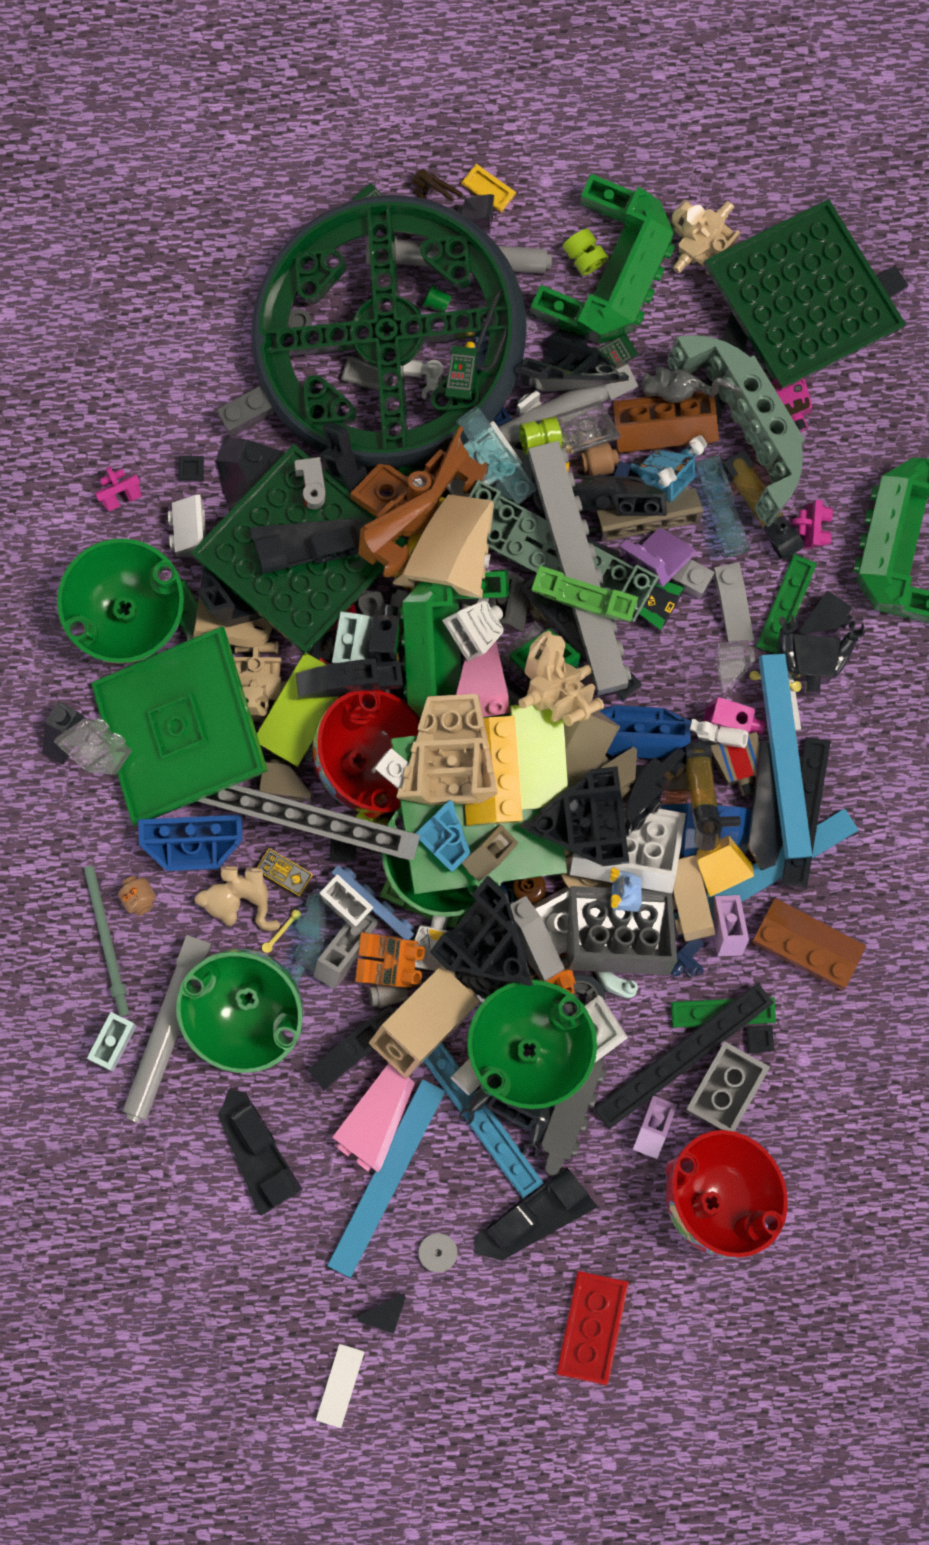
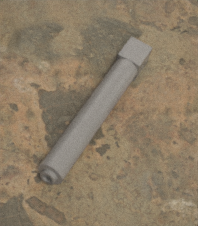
[366,235,552,274]
[498,361,638,447]
[122,935,213,1123]

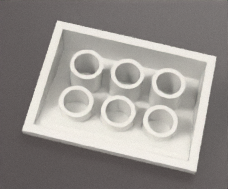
[570,802,686,893]

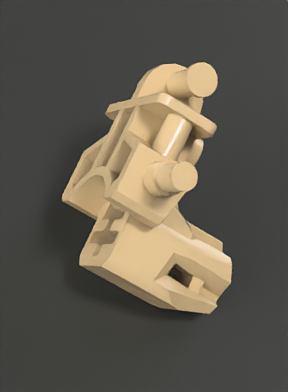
[671,200,741,275]
[519,631,604,726]
[234,641,288,721]

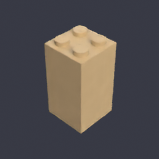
[369,965,480,1079]

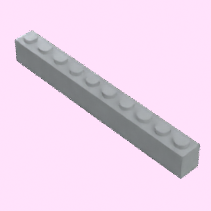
[528,441,631,696]
[198,785,420,860]

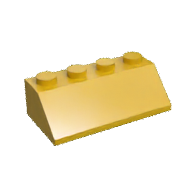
[464,716,522,826]

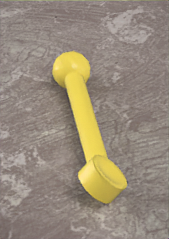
[749,671,802,692]
[262,910,301,953]

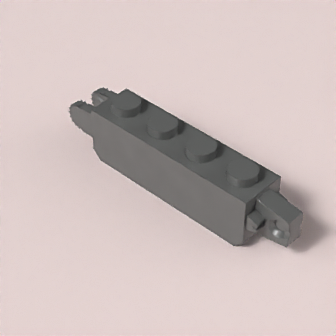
[541,1057,607,1177]

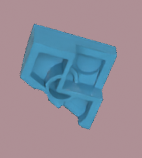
[415,800,471,872]

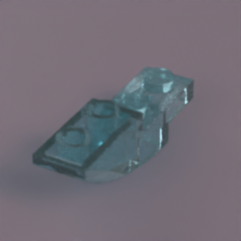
[456,406,538,505]
[695,455,750,558]
[287,888,327,986]

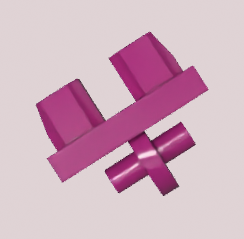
[95,466,142,512]
[791,500,833,550]

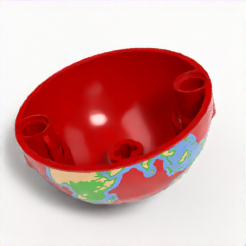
[312,690,421,818]
[666,1130,788,1259]

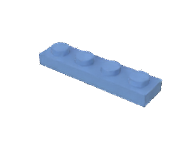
[331,865,415,940]

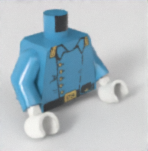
[631,435,707,502]

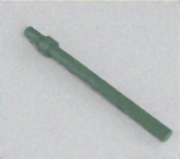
[84,866,130,1017]

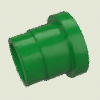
[422,284,452,312]

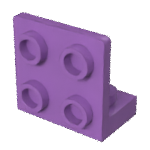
[620,528,696,587]

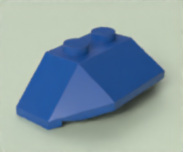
[600,705,691,759]
[661,803,752,857]
[138,815,243,871]

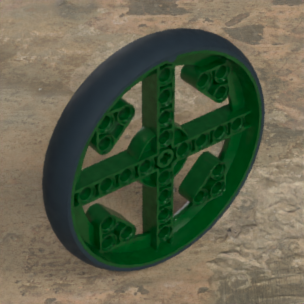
[251,195,527,469]

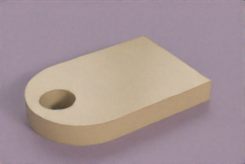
[193,598,272,647]

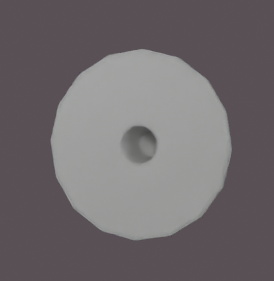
[419,1233,458,1272]

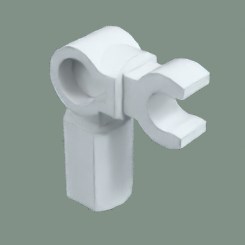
[404,360,444,402]
[690,719,748,748]

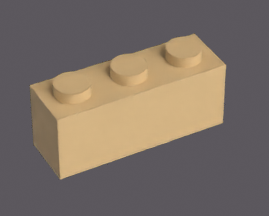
[672,855,716,942]

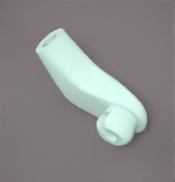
[594,971,638,998]

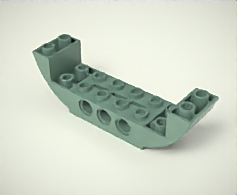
[667,335,805,527]
[469,480,659,622]

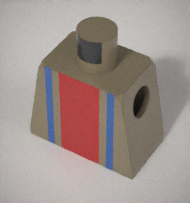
[711,732,759,797]

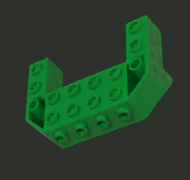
[530,174,675,345]
[853,458,929,623]
[400,569,514,718]

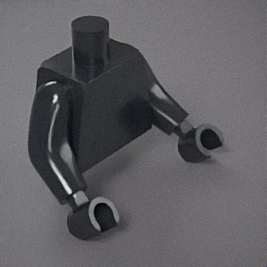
[777,615,865,695]
[459,1076,550,1157]

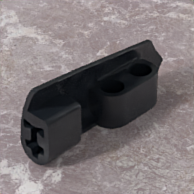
[250,518,365,574]
[747,742,802,870]
[219,1090,303,1216]
[475,1167,597,1261]

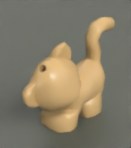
[195,866,280,932]

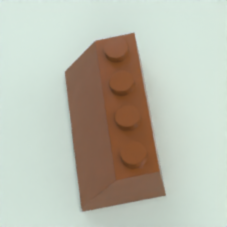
[613,391,719,453]
[751,898,866,991]

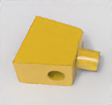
[697,836,754,897]

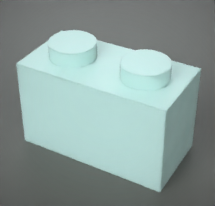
[332,612,374,663]
[87,1012,137,1072]

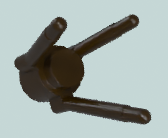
[411,168,463,201]

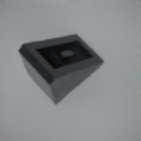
[357,1293,406,1333]

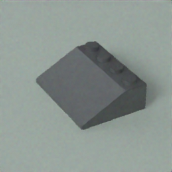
[567,886,677,975]

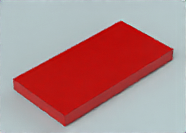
[556,1271,629,1386]

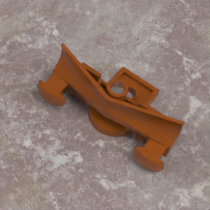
[350,426,488,577]

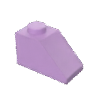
[713,895,749,956]
[633,1096,677,1159]

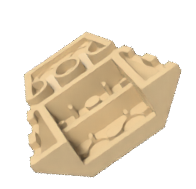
[392,494,494,598]
[397,694,498,806]

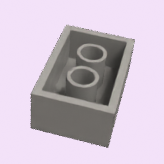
[685,1041,770,1131]

